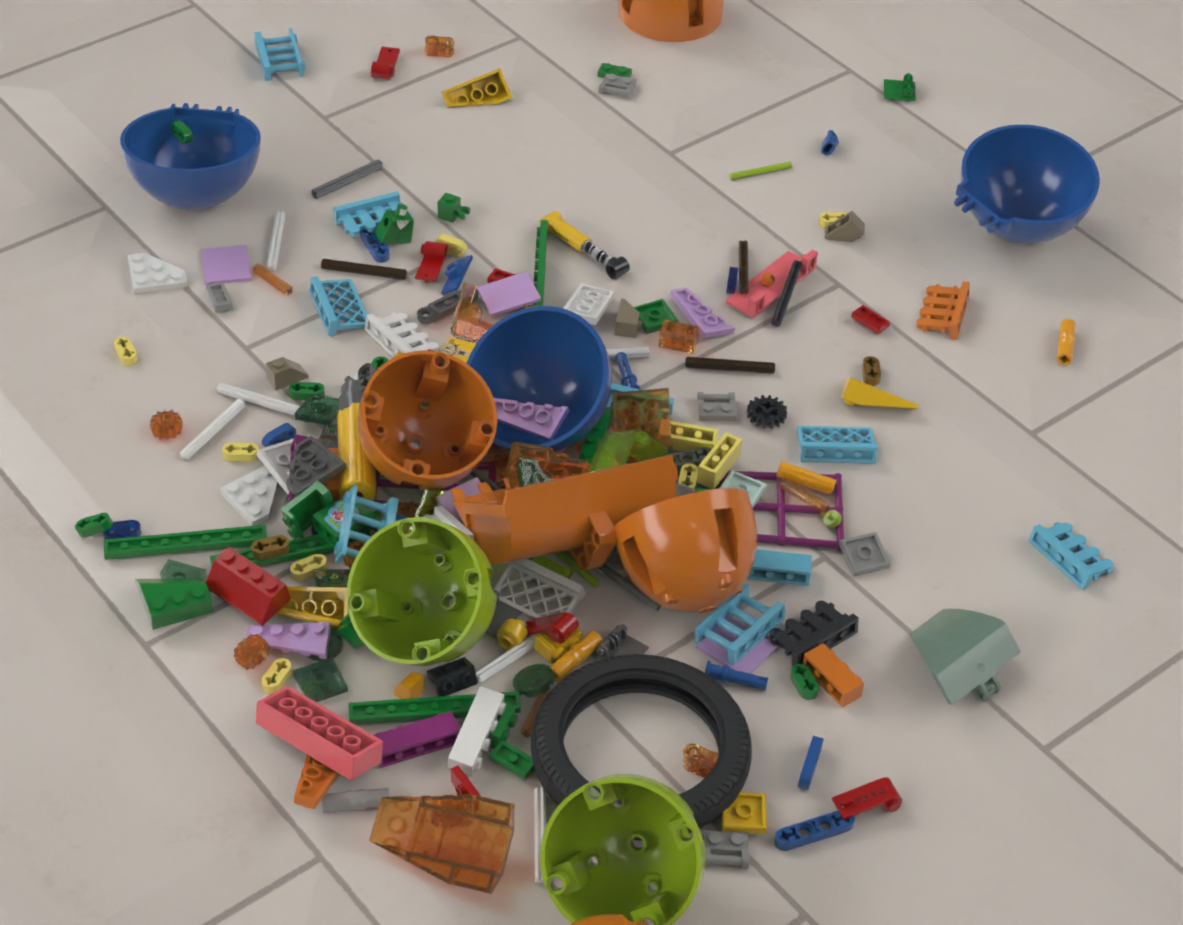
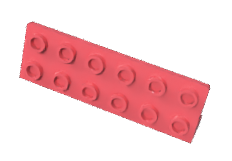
[726,249,818,318]

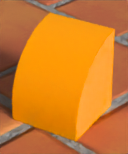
[394,672,424,699]

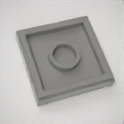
[839,532,891,577]

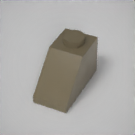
[825,211,865,242]
[615,299,642,338]
[266,357,309,390]

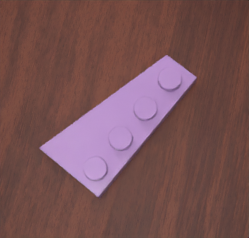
[670,288,735,339]
[494,398,570,441]
[245,622,331,659]

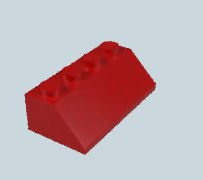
[206,547,291,627]

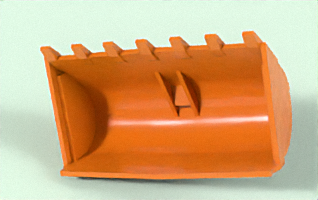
[451,455,678,571]

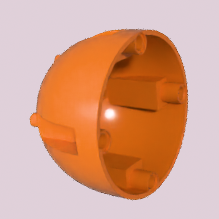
[618,0,724,42]
[358,350,497,490]
[614,488,757,613]

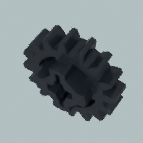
[746,395,787,429]

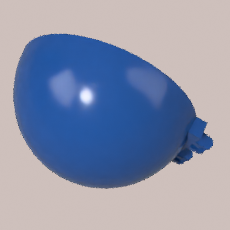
[120,103,261,210]
[954,124,1100,244]
[467,306,612,455]

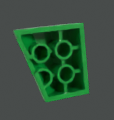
[135,578,213,630]

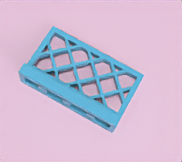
[309,276,367,336]
[797,426,878,463]

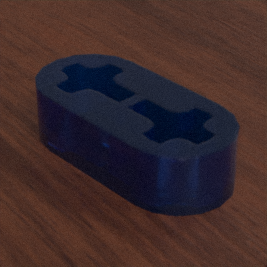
[726,267,739,294]
[103,520,142,539]

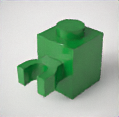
[437,193,470,223]

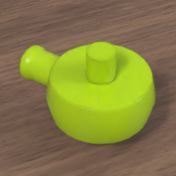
[820,510,842,528]

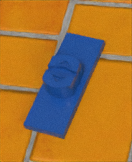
[441,255,473,295]

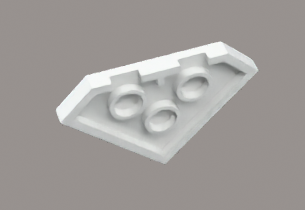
[127,253,188,294]
[257,435,305,495]
[220,465,279,526]

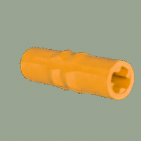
[1057,319,1076,365]
[776,461,836,495]
[547,630,603,682]

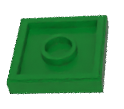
[634,299,679,334]

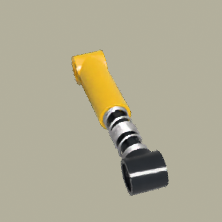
[540,211,630,279]

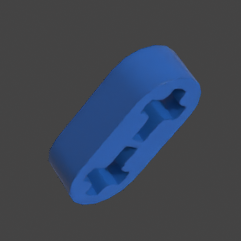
[262,423,296,447]

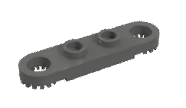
[417,286,478,324]

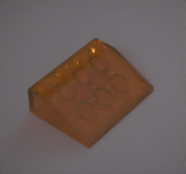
[612,388,672,466]

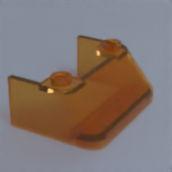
[450,283,537,344]

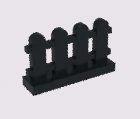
[770,600,859,666]

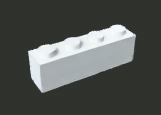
[448,686,506,776]

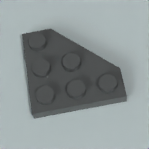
[286,435,347,497]

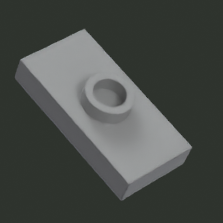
[206,282,233,313]

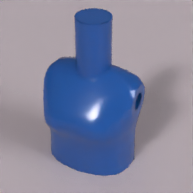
[821,130,839,156]

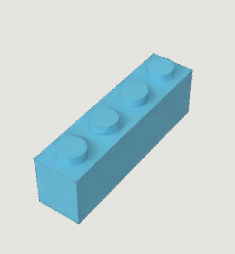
[747,549,812,586]

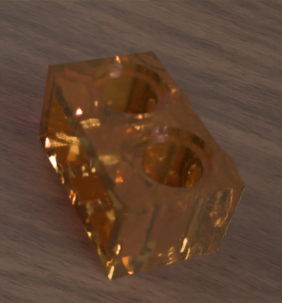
[658,320,700,354]

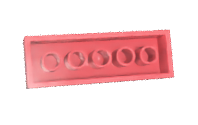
[255,685,383,781]

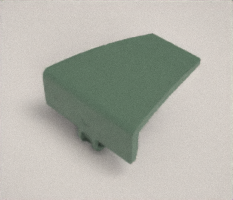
[910,609,1020,705]

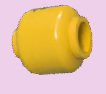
[497,618,528,649]

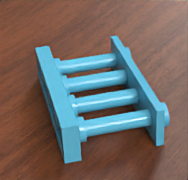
[254,28,305,81]
[334,485,399,563]
[695,583,785,665]

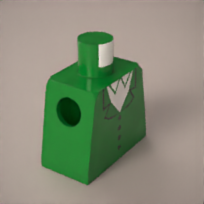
[375,204,414,243]

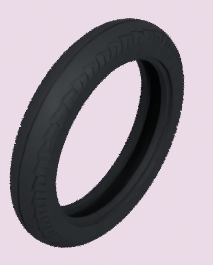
[531,654,752,841]

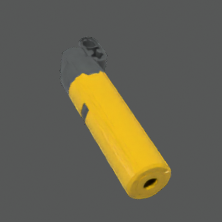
[337,363,377,501]

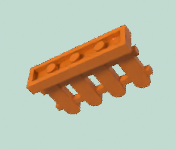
[916,281,970,339]

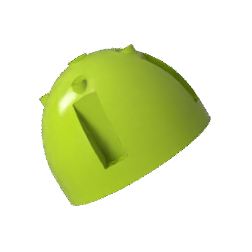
[347,517,497,667]
[540,774,706,925]

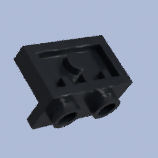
[426,657,478,697]

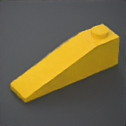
[441,68,513,107]
[840,377,919,409]
[283,586,349,629]

